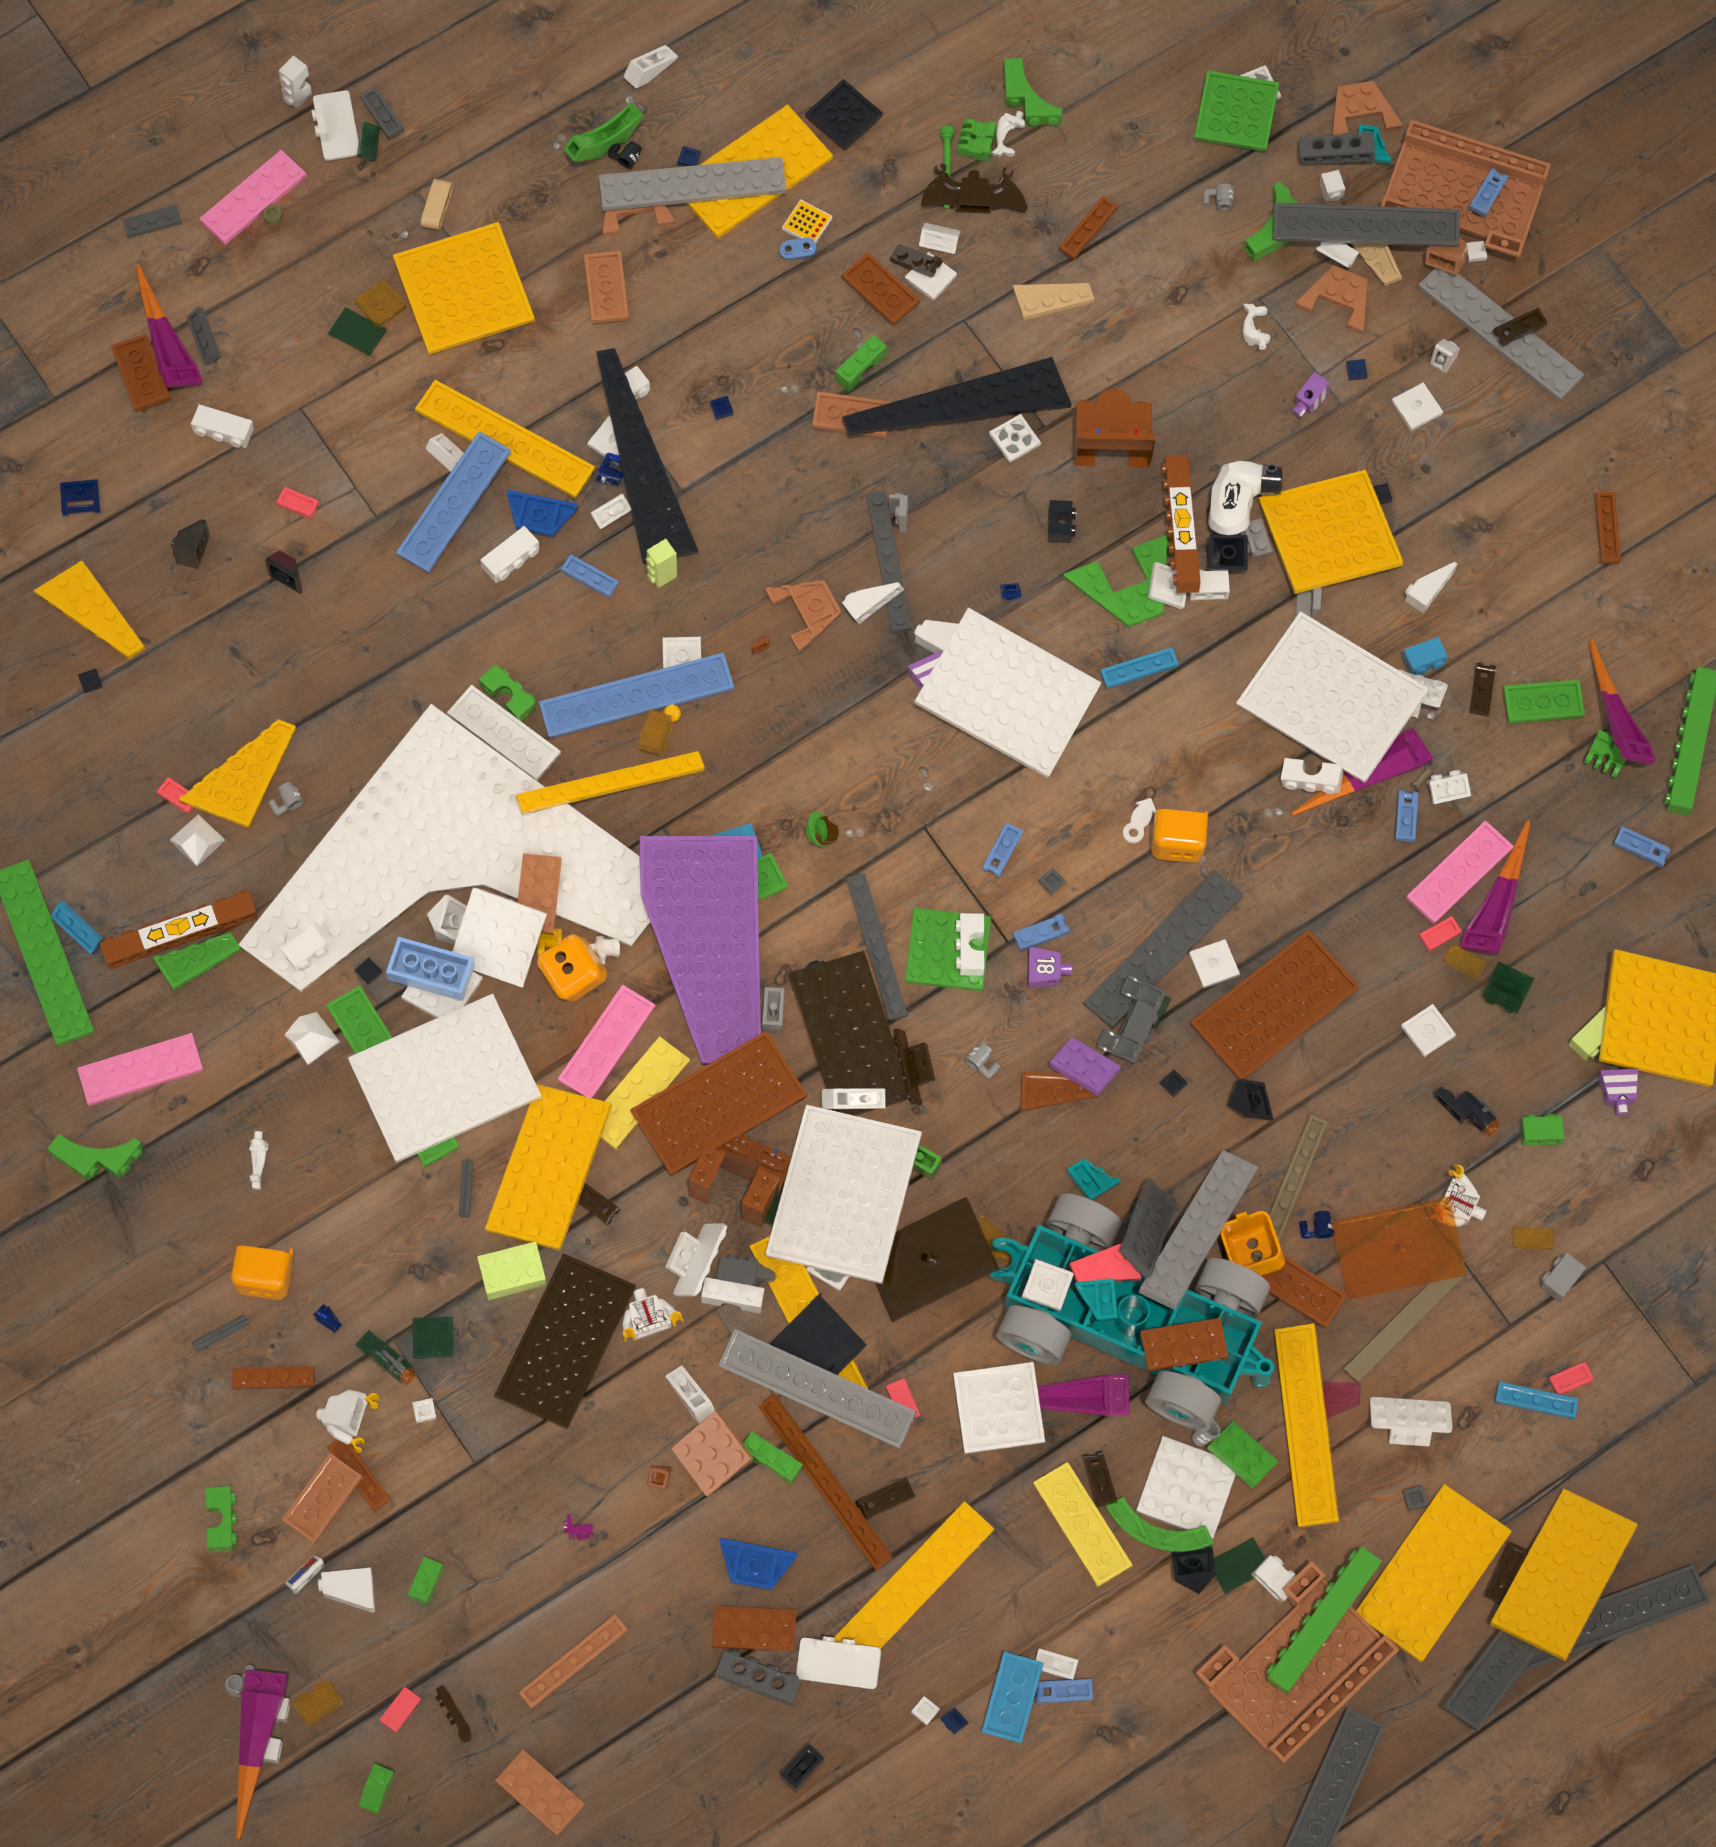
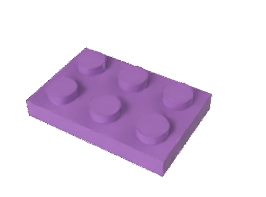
[1049,1037,1121,1096]

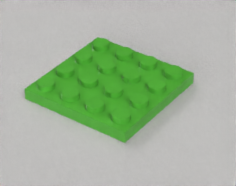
[1194,70,1279,152]
[905,908,991,992]

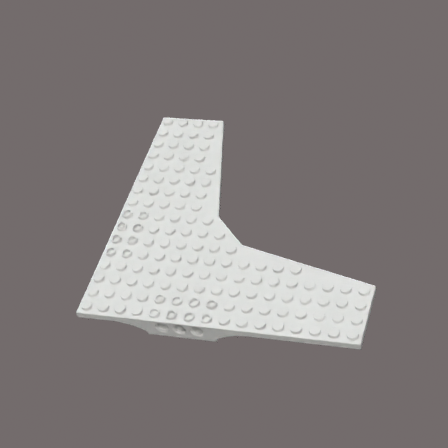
[238,704,650,992]

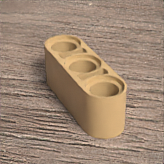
[421,178,453,230]

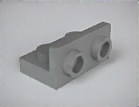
[889,493,908,532]
[1238,518,1273,560]

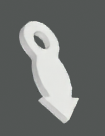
[1123,798,1156,844]

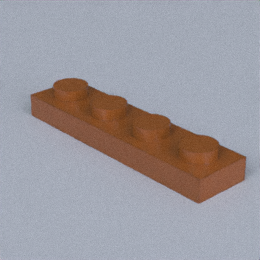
[1059,196,1118,260]
[1595,492,1621,564]
[232,1366,314,1390]
[327,1440,391,1512]

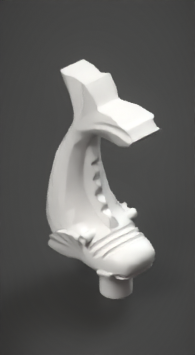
[991,111,1025,158]
[1243,304,1270,350]
[249,1131,269,1190]

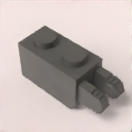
[716,1254,777,1287]

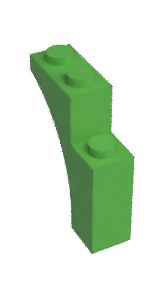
[1003,58,1062,126]
[564,103,644,162]
[1243,181,1299,262]
[47,1134,143,1181]

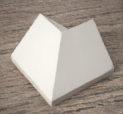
[170,814,225,866]
[427,895,467,945]
[285,1012,340,1065]

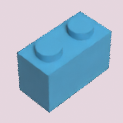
[1401,637,1448,675]

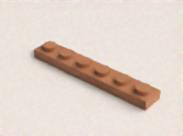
[518,1614,628,1710]

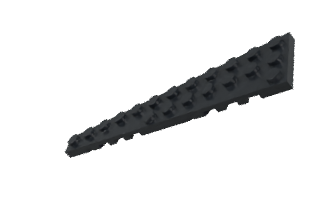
[596,348,699,564]
[842,357,1072,436]

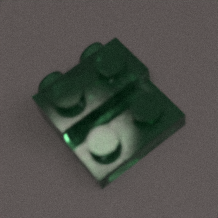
[1482,962,1535,1014]

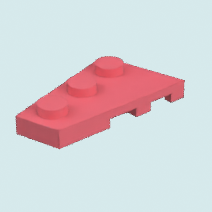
[1069,1243,1141,1282]

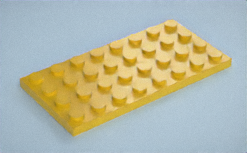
[686,105,833,239]
[485,1084,612,1251]
[1356,1484,1512,1663]
[1491,1488,1638,1662]

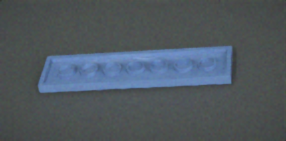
[396,432,511,574]

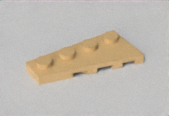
[1350,243,1402,286]
[1012,283,1094,320]

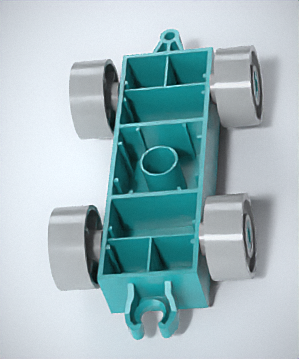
[987,1194,1274,1431]

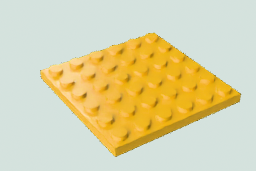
[393,222,535,355]
[1258,470,1403,594]
[1599,949,1716,1087]

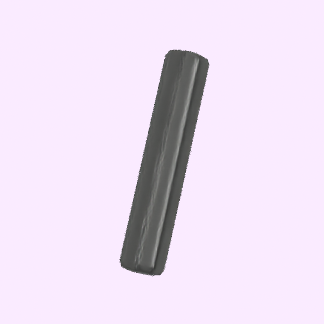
[459,1159,473,1218]
[192,1315,249,1352]

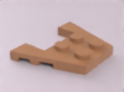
[1332,81,1402,135]
[603,205,674,237]
[1295,265,1368,334]
[765,580,841,653]

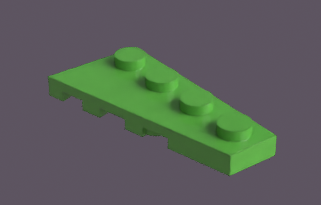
[153,932,241,991]

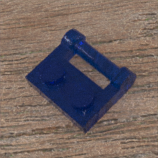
[60,479,101,516]

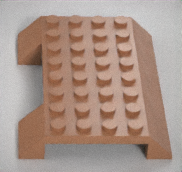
[1381,120,1551,258]
[1195,1561,1400,1764]

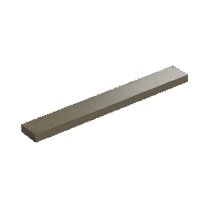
[1252,1114,1328,1259]
[1343,1260,1467,1384]

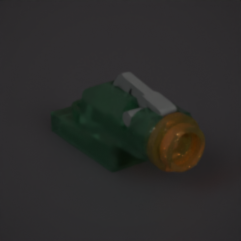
[355,1330,417,1385]

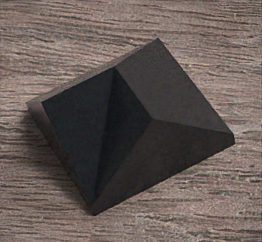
[1208,534,1248,571]
[265,550,302,594]
[1228,1079,1274,1121]
[1172,1546,1218,1594]

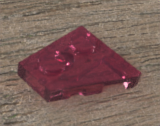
[1322,1381,1361,1419]

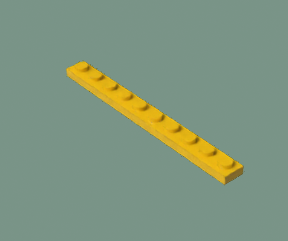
[515,751,705,815]

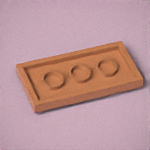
[584,251,629,324]
[812,391,891,438]
[517,853,562,935]
[282,1453,363,1544]
[495,1750,585,1837]

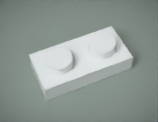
[590,494,631,529]
[1036,1649,1078,1680]

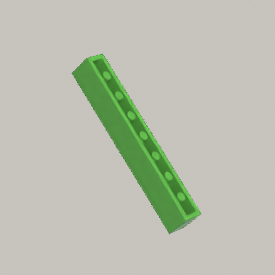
[1664,666,1716,816]
[1266,1547,1382,1696]

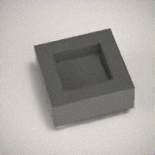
[1038,868,1066,895]
[1402,1485,1429,1511]

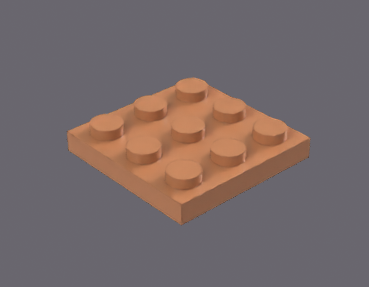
[671,1410,754,1497]

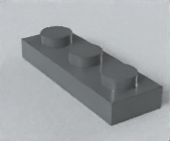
[360,86,404,140]
[123,205,182,239]
[186,307,220,365]

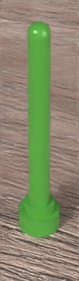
[940,126,955,209]

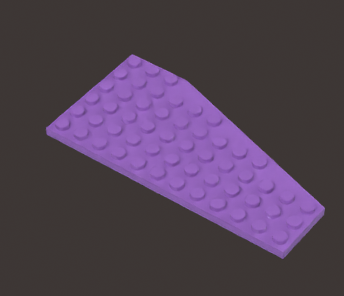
[639,836,761,1065]

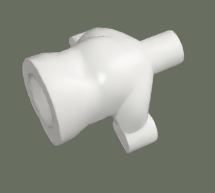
[590,936,620,965]

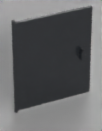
[770,1293,867,1375]

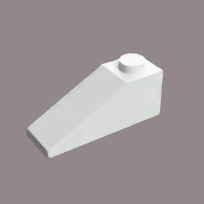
[624,45,678,88]
[1405,562,1457,613]
[842,582,904,624]
[822,1089,885,1109]
[665,1365,715,1425]

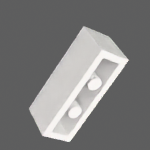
[191,404,254,448]
[480,526,540,583]

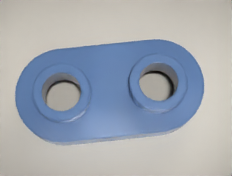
[780,237,817,260]

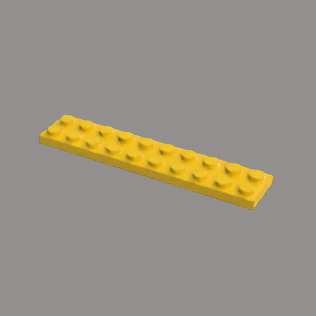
[415,380,596,499]
[749,1236,868,1423]
[1275,1323,1339,1528]
[834,1501,994,1649]

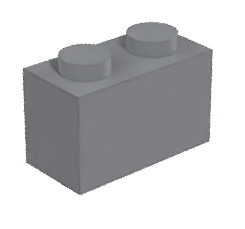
[762,987,784,1033]
[1541,1253,1586,1302]

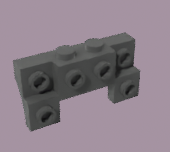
[1096,975,1167,1063]

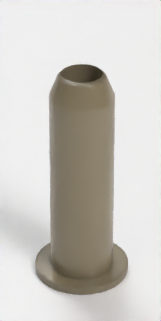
[1410,767,1432,792]

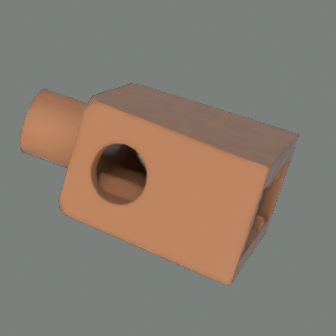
[1425,238,1468,275]

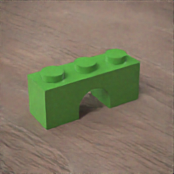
[835,335,887,393]
[479,664,536,722]
[743,1431,803,1486]
[206,1486,237,1552]

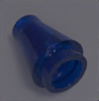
[313,1304,342,1333]

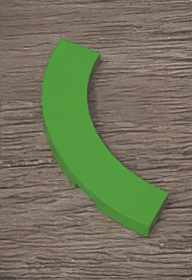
[1106,1496,1214,1552]

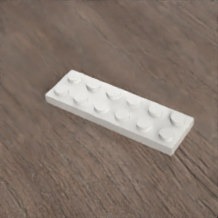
[447,685,561,781]

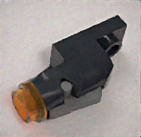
[1434,1086,1500,1136]

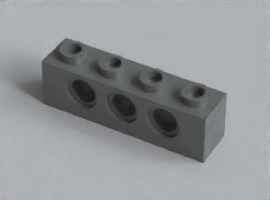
[1300,132,1375,166]
[715,1650,801,1707]

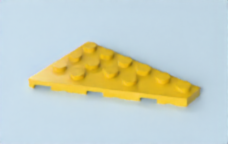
[179,719,296,829]

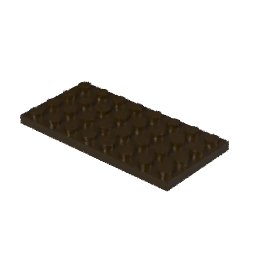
[789,950,909,1116]
[494,1253,636,1430]

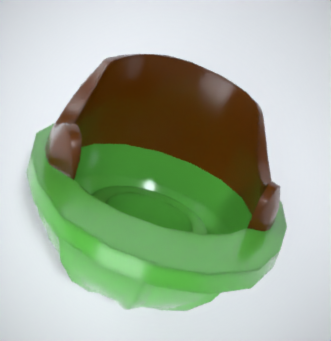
[805,811,839,847]

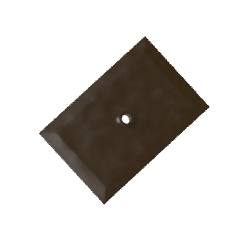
[875,1197,999,1322]

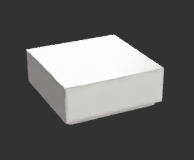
[1466,241,1487,262]
[412,1398,437,1423]
[911,1696,940,1726]

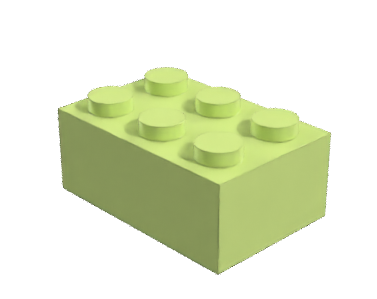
[477,1242,547,1300]

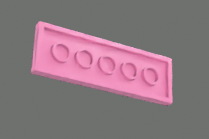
[199,150,307,245]
[1406,820,1514,925]
[558,985,656,1098]
[77,1033,203,1106]

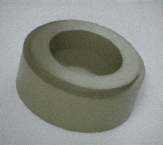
[263,205,282,225]

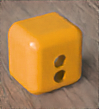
[1151,809,1208,863]
[537,934,607,1002]
[1221,1211,1285,1276]
[231,1246,294,1300]

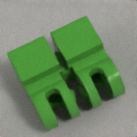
[956,119,996,162]
[1584,730,1626,779]

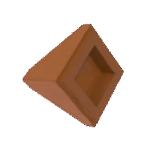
[752,635,770,655]
[646,1466,672,1490]

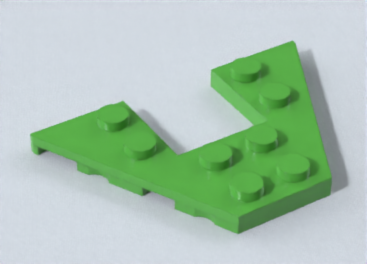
[1063,535,1168,628]

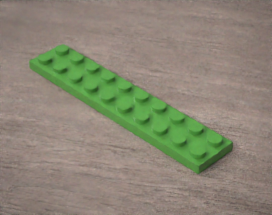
[0,859,95,1047]
[326,986,459,1168]

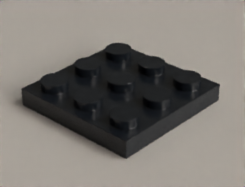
[805,79,883,151]

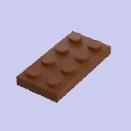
[841,252,920,326]
[111,334,171,412]
[1263,1255,1347,1329]
[1140,1318,1228,1372]
[712,1606,797,1652]

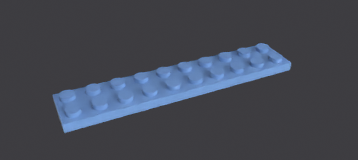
[539,652,734,739]

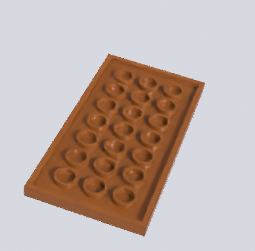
[1190,930,1360,1080]
[630,1031,807,1176]

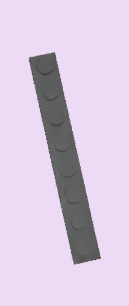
[866,491,911,634]
[846,873,908,1022]

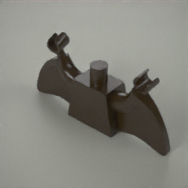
[921,163,1027,214]

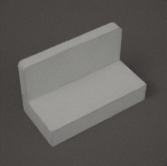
[1296,587,1322,617]

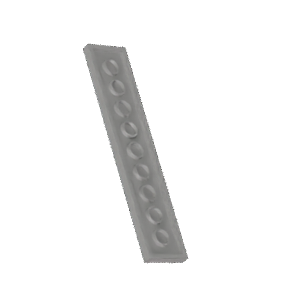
[599,157,786,211]
[1418,268,1584,402]
[1139,1150,1258,1310]
[718,1329,917,1449]

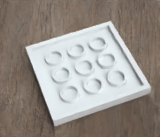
[452,887,548,988]
[953,1362,1045,1454]
[1136,1436,1236,1539]

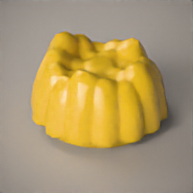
[663,704,681,722]

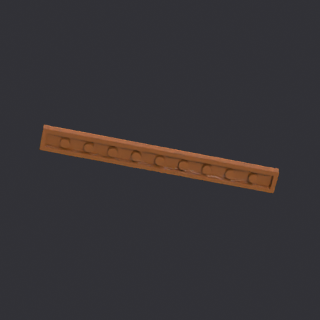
[759,1394,893,1570]

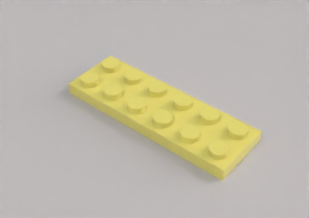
[600,1036,690,1150]
[1033,1462,1133,1588]

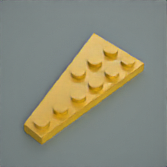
[34,561,145,659]

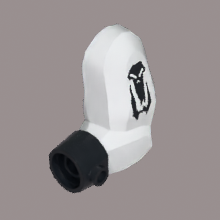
[1208,461,1283,535]

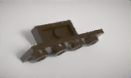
[894,1028,936,1106]

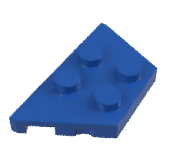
[507,490,579,537]
[720,1538,798,1591]

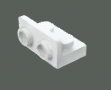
[1426,770,1471,804]

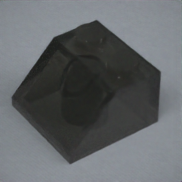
[171,519,210,569]

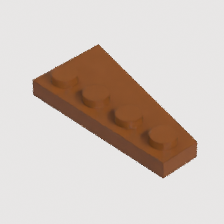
[1021,1072,1101,1111]

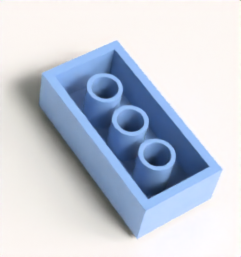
[386,937,475,1001]

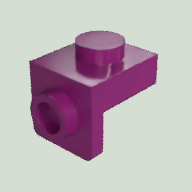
[563,1514,594,1541]

